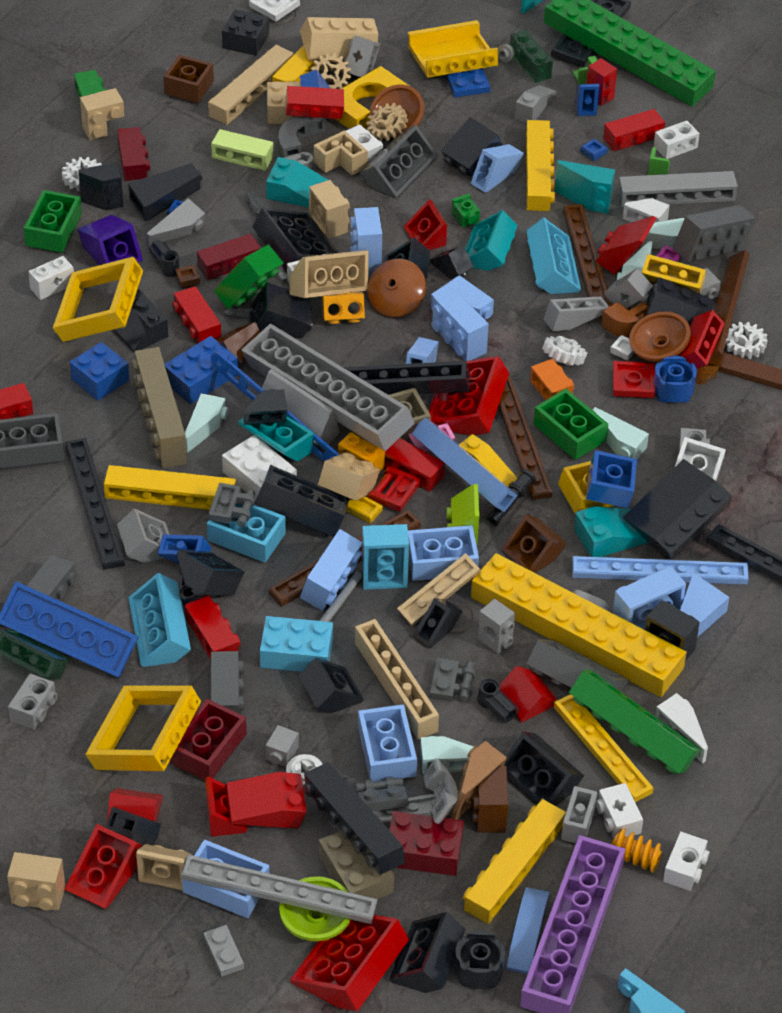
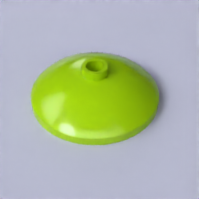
[279,877,351,941]

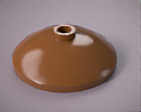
[370,84,425,138]
[367,259,426,318]
[629,312,691,361]

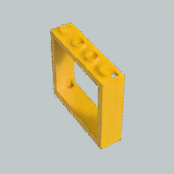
[53,257,143,342]
[85,686,201,771]

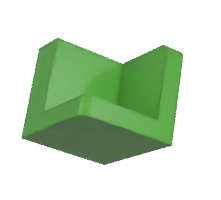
[573,56,597,85]
[648,147,670,175]

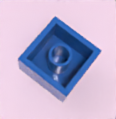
[70,342,130,400]
[586,450,637,508]

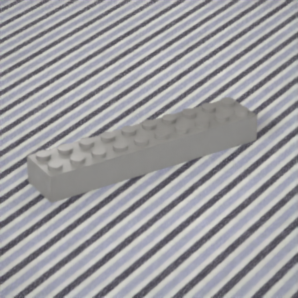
[241,324,415,451]

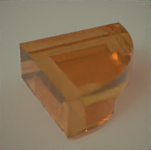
[697,365,719,384]

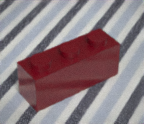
[117,127,150,181]
[197,233,261,281]

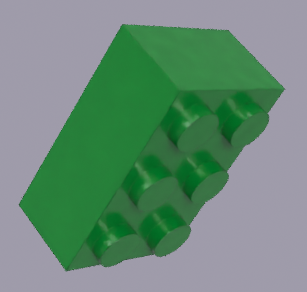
[24,190,82,253]
[214,244,283,310]
[533,389,608,460]

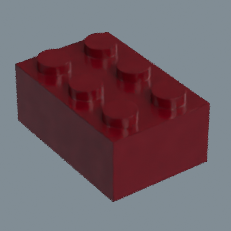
[170,699,247,780]
[389,811,464,876]

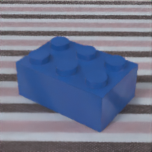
[164,336,238,404]

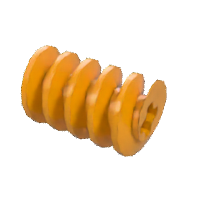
[612,828,663,873]

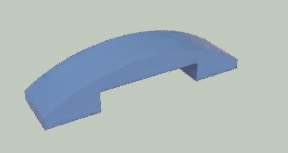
[506,887,550,974]

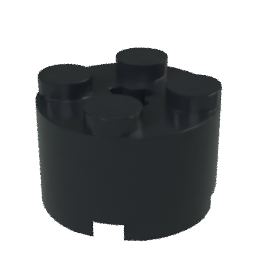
[454,931,505,989]

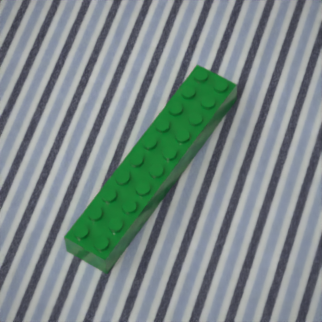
[544,0,716,107]

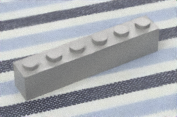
[618,171,738,207]

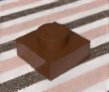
[175,265,200,288]

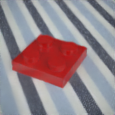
[613,361,655,398]

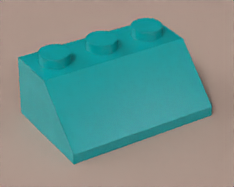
[465,210,518,271]
[238,416,314,462]

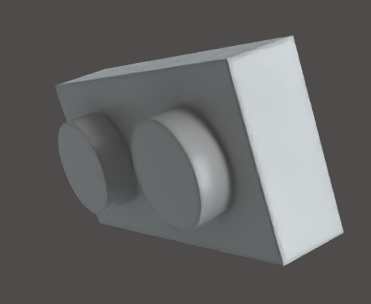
[204,925,244,977]

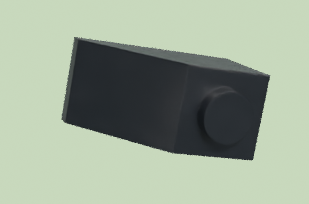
[429,246,474,278]
[243,389,288,425]
[413,598,463,648]
[105,807,161,846]

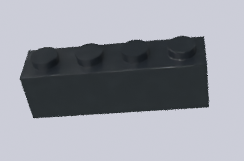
[255,465,350,537]

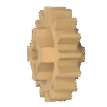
[311,53,351,89]
[367,103,408,141]

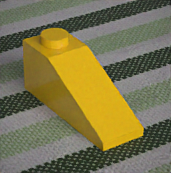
[459,434,517,487]

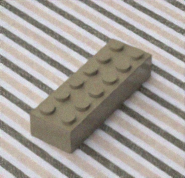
[132,347,187,468]

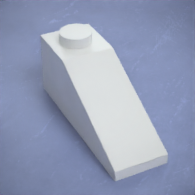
[655,693,708,764]

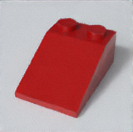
[595,216,657,275]
[226,772,307,829]
[64,824,142,909]

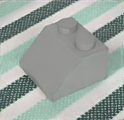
[117,508,170,563]

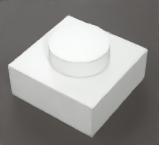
[610,335,634,361]

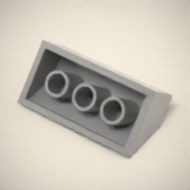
[262,369,340,450]

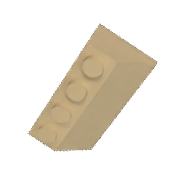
[300,17,378,61]
[290,250,368,298]

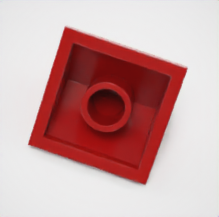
[403,199,447,250]
[500,666,558,723]
[205,776,247,837]
[106,788,163,824]

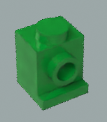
[451,193,480,228]

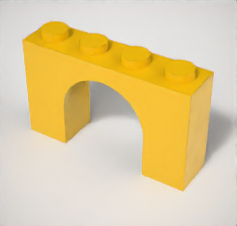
[336,66,409,129]

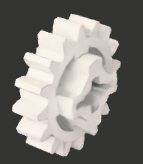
[62,157,102,191]
[725,322,767,359]
[542,336,587,366]

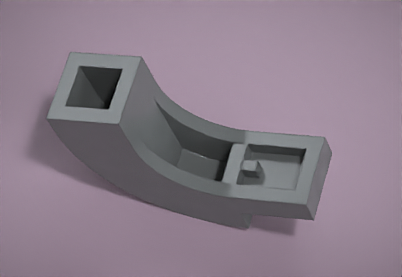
[278,116,326,158]

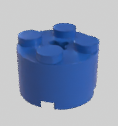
[654,356,697,403]

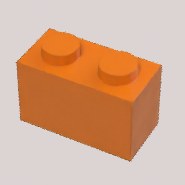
[530,359,574,401]

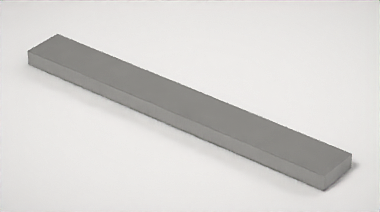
[181,854,377,924]

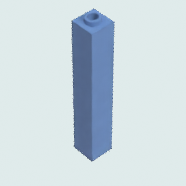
[412,418,518,512]

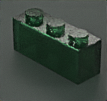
[510,29,553,83]
[0,630,69,680]

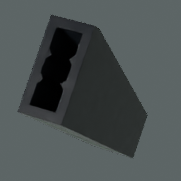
[128,163,202,221]

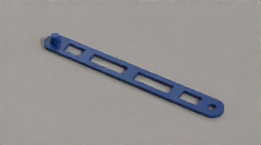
[211,352,339,462]

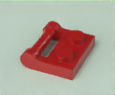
[367,467,421,512]

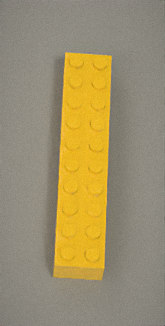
[471,553,686,698]

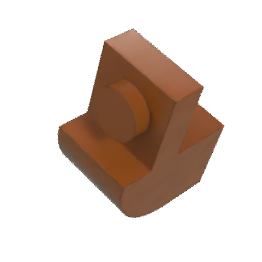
[601,302,647,337]

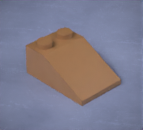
[450,741,507,820]

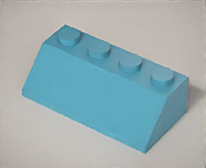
[526,217,581,294]
[128,573,191,667]

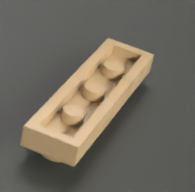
[397,553,481,627]

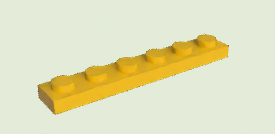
[554,694,653,802]

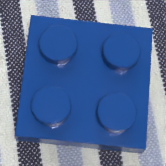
[445,68,490,98]

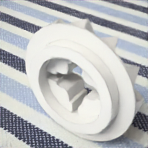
[286,754,322,785]

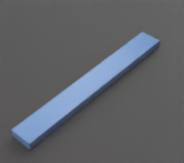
[572,556,748,585]

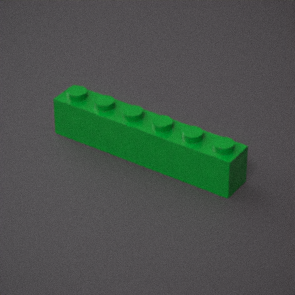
[569,670,700,774]

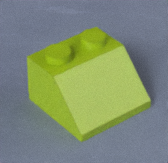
[446,484,479,545]

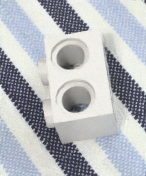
[654,121,700,159]

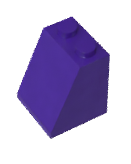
[77,214,143,265]

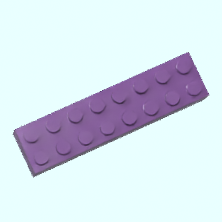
[520,835,625,1013]

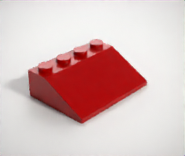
[428,356,509,436]
[290,915,409,1011]

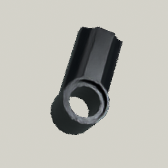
[149,240,180,277]
[477,678,519,723]

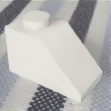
[623,198,670,223]

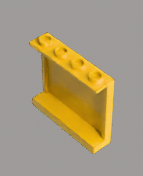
[408,20,498,78]

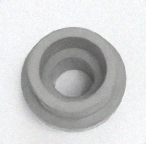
[498,44,515,63]

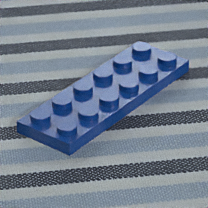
[0,581,139,678]

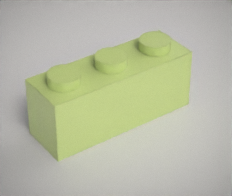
[211,129,273,171]

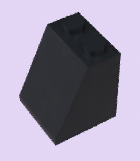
[441,117,503,178]
[249,282,313,338]

